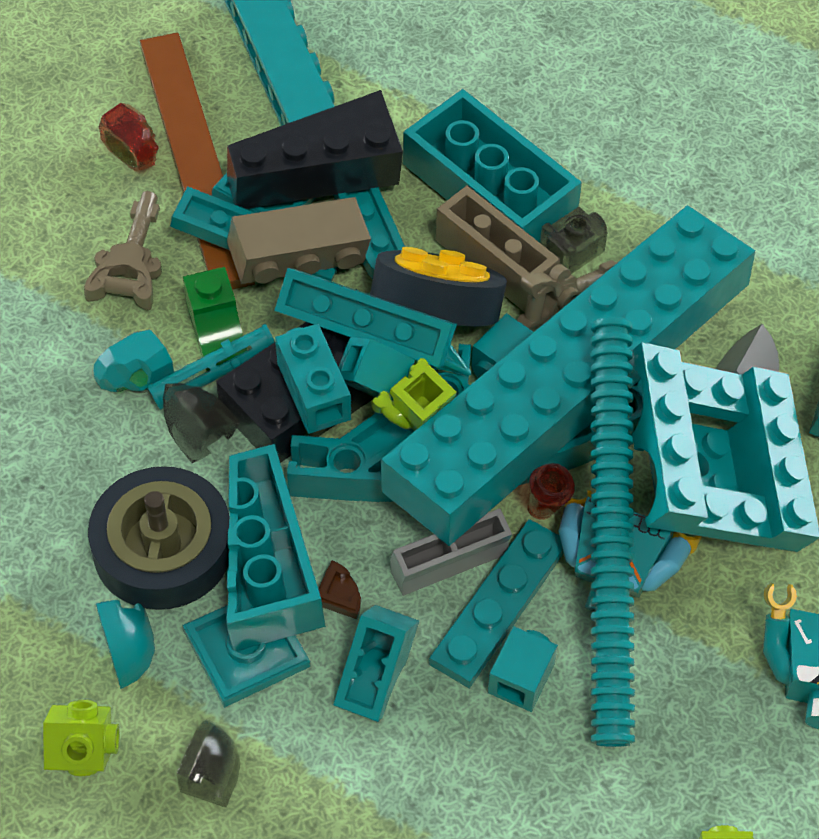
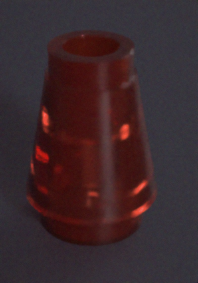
[528,463,575,520]

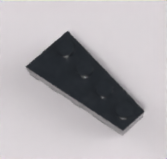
[227,90,403,209]

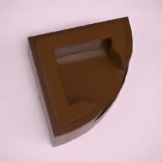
[318,560,361,620]

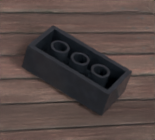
[216,289,375,463]

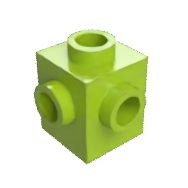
[43,700,120,776]

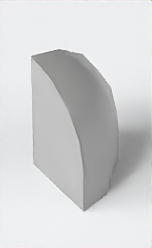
[716,324,779,375]

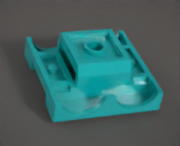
[628,342,819,552]

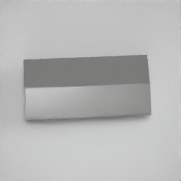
[390,508,512,596]

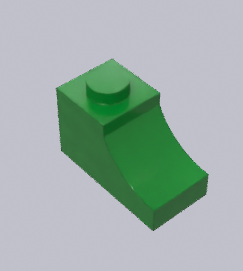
[183,267,247,372]

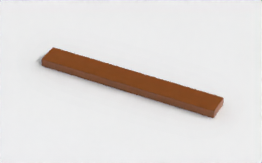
[140,32,255,290]

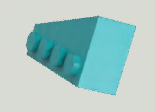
[226,444,326,651]

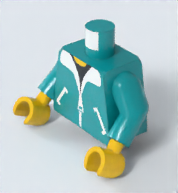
[763,583,819,729]

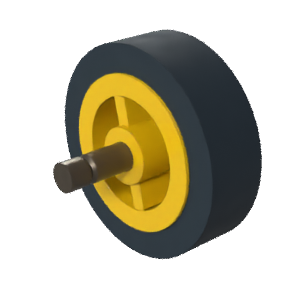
[370,247,507,326]

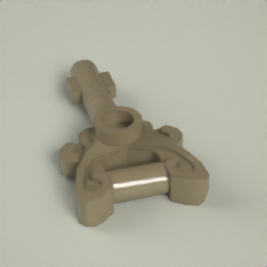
[84,191,162,310]
[517,260,619,332]

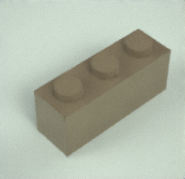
[436,186,560,312]
[227,197,371,284]

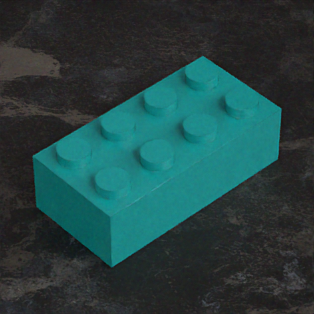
[403,89,582,243]

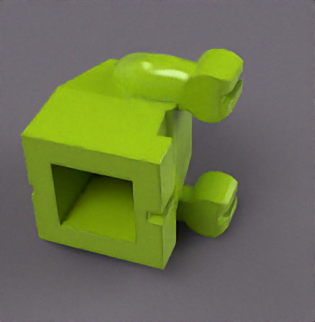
[371,358,457,431]

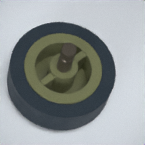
[88,466,230,610]

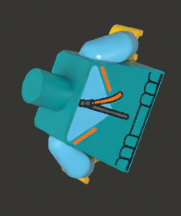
[559,487,702,612]

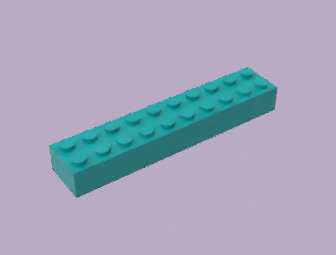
[381,205,756,546]

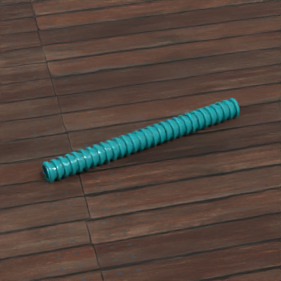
[591,317,635,747]

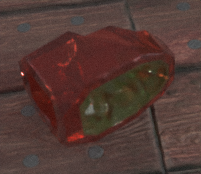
[99,103,159,171]

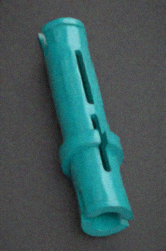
[147,323,275,410]

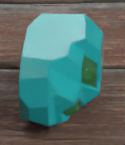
[94,330,174,392]

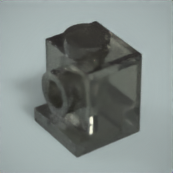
[540,207,608,274]

